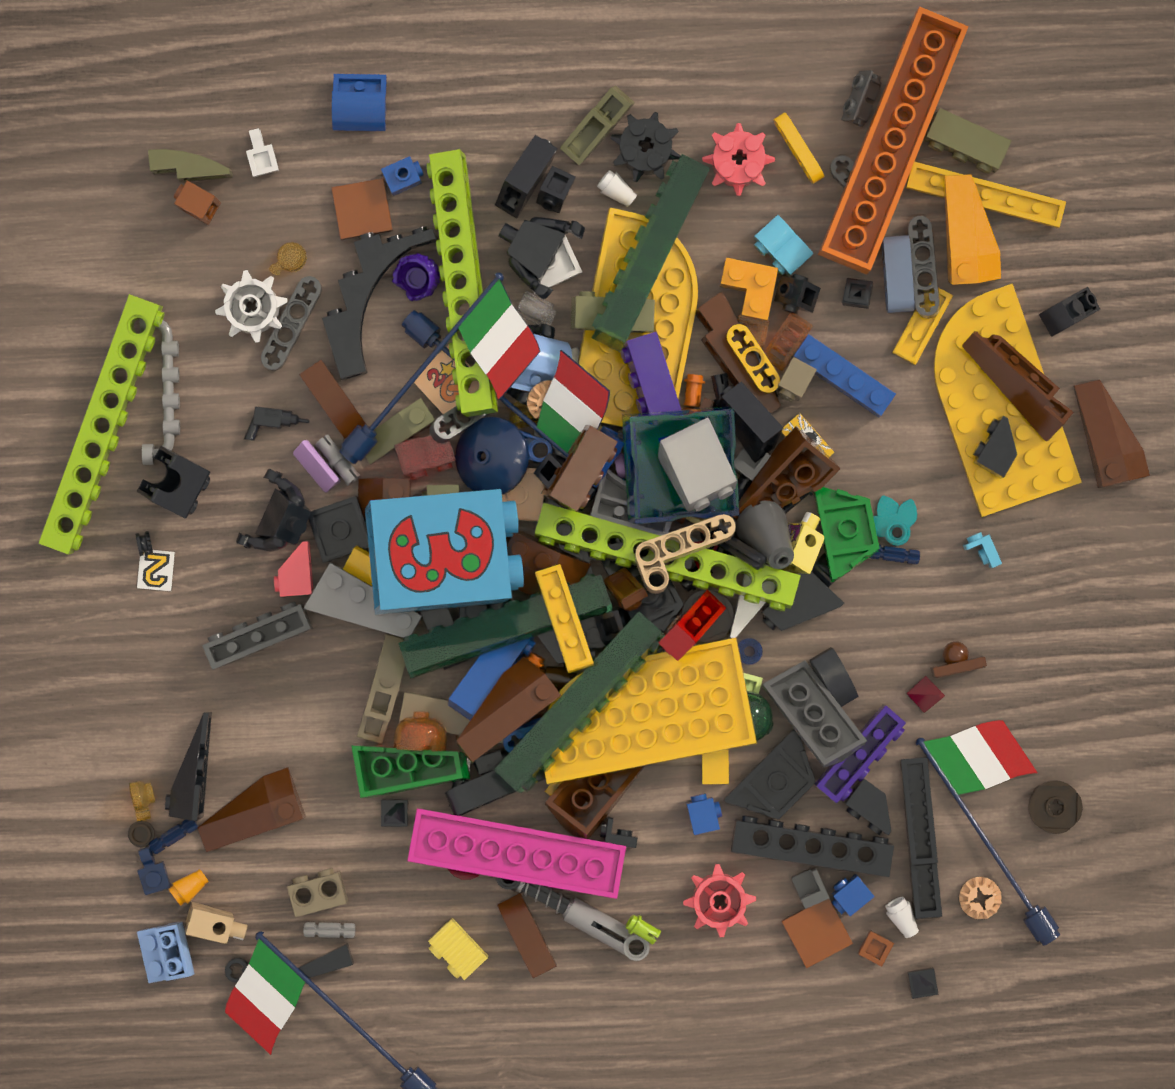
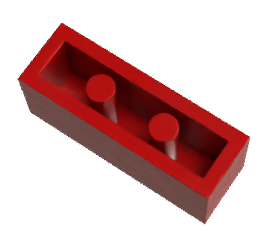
[658,590,726,661]

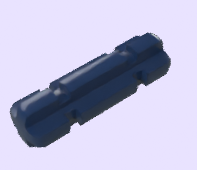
[870,545,920,564]
[149,819,198,854]

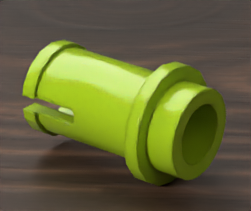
[625,914,661,945]

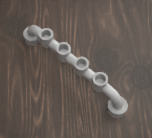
[139,318,180,465]

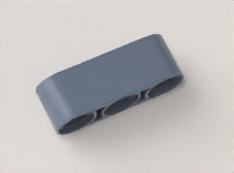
[881,235,915,313]

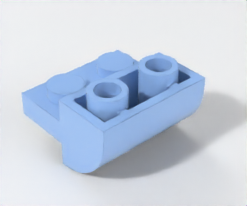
[511,334,572,392]
[137,922,195,983]

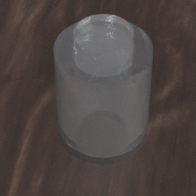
[517,291,557,326]

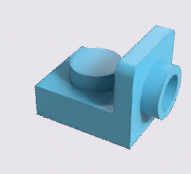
[963,532,1002,568]

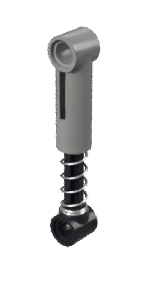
[496,878,650,961]

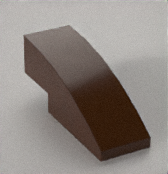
[299,360,367,439]
[497,892,557,978]

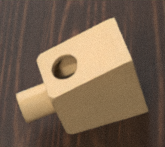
[184,901,247,944]

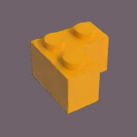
[720,258,778,323]

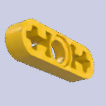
[773,112,825,184]
[726,324,780,393]

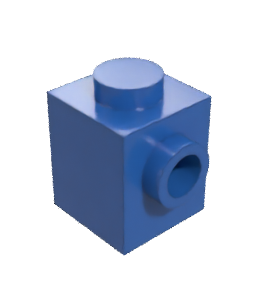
[381,156,424,196]
[686,793,722,835]
[831,874,875,916]

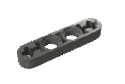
[908,216,940,319]
[261,276,322,371]

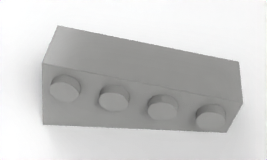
[303,563,423,639]

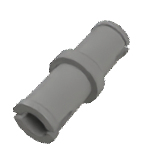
[315,435,361,486]

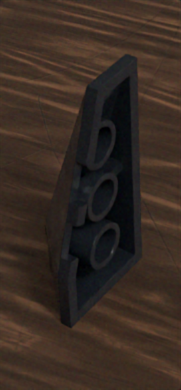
[165,712,212,821]

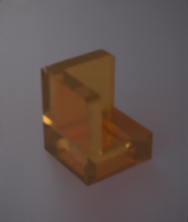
[737,315,770,349]

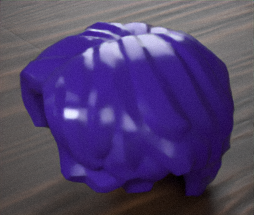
[392,253,440,302]

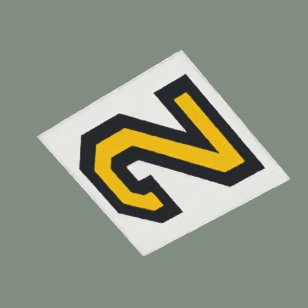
[137,550,175,591]

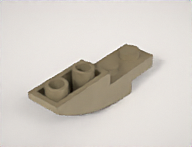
[357,633,411,744]

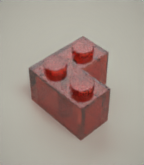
[394,430,456,481]

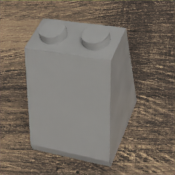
[658,418,737,512]

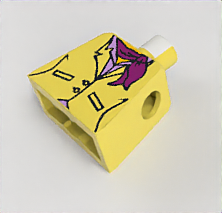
[782,512,824,574]

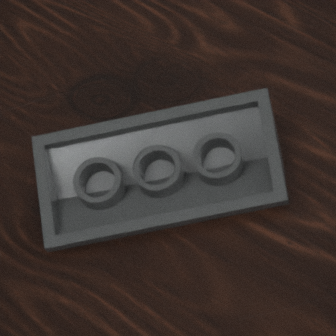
[762,660,867,768]

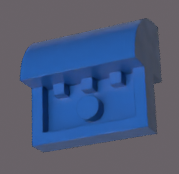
[332,74,387,131]

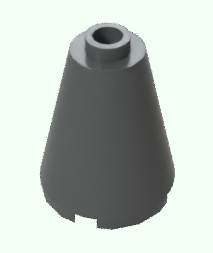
[735,501,794,569]

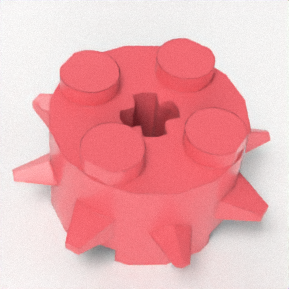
[702,123,775,196]
[683,864,756,937]

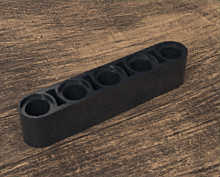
[445,751,546,816]

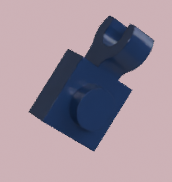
[137,846,171,895]

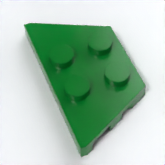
[813,487,880,582]

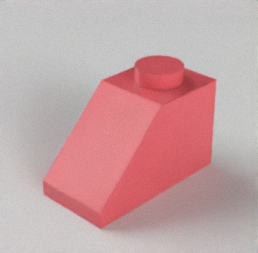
[274,541,314,597]

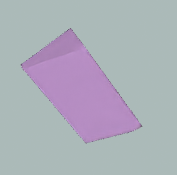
[293,440,340,493]

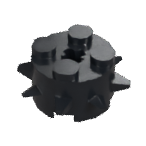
[611,112,681,182]

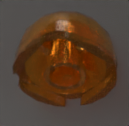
[393,711,447,751]

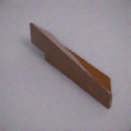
[695,292,781,413]
[962,331,1074,441]

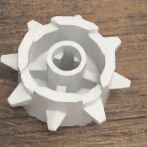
[215,270,288,343]

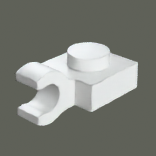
[246,128,279,177]

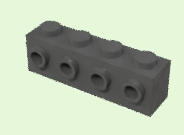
[202,601,313,670]

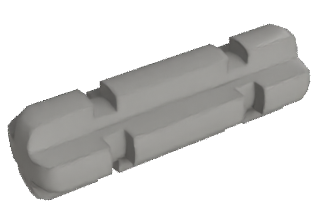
[303,922,356,938]

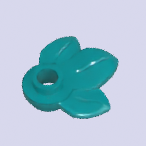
[873,496,918,546]

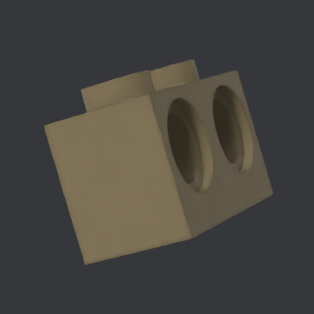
[777,357,817,402]
[287,868,348,917]

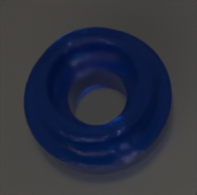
[738,638,763,665]

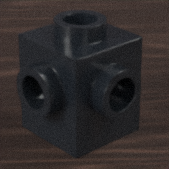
[774,274,821,314]

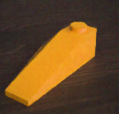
[944,174,1001,285]

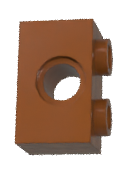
[174,181,221,226]

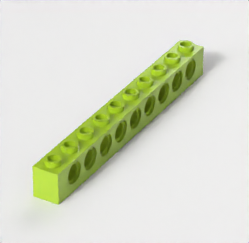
[427,149,498,417]
[39,294,165,554]
[535,503,801,611]

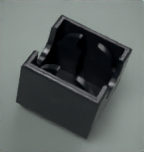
[137,446,210,519]

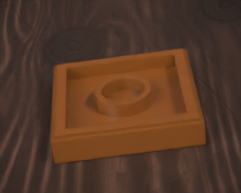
[331,178,393,240]
[781,899,853,968]

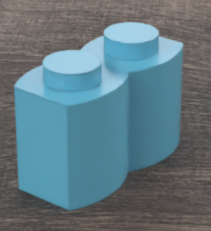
[754,215,814,276]

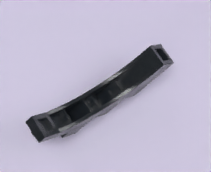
[322,226,436,380]

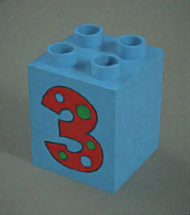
[365,489,524,615]

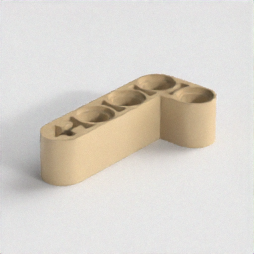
[635,514,736,594]

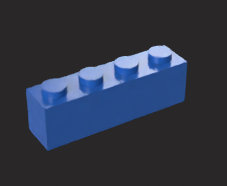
[792,334,896,418]
[448,615,536,720]

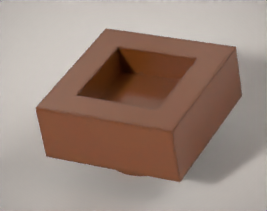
[858,930,894,967]

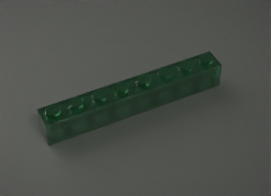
[591,154,710,352]
[398,574,612,679]
[494,612,665,793]

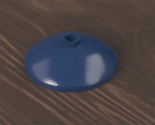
[455,417,529,495]

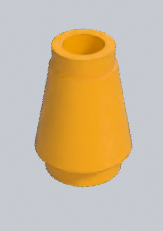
[168,869,209,906]

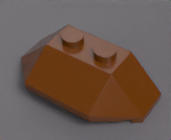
[506,529,591,601]

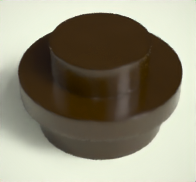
[128,821,155,847]

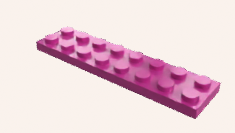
[407,808,626,899]

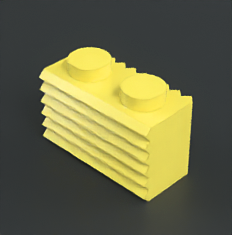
[428,918,488,980]

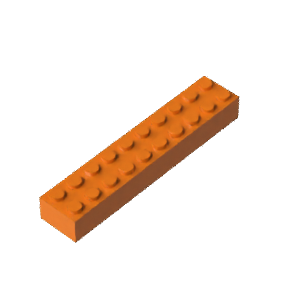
[818,7,968,275]

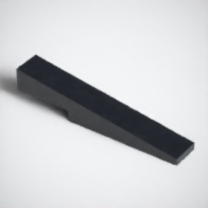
[901,757,942,920]

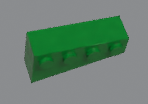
[351,745,470,798]

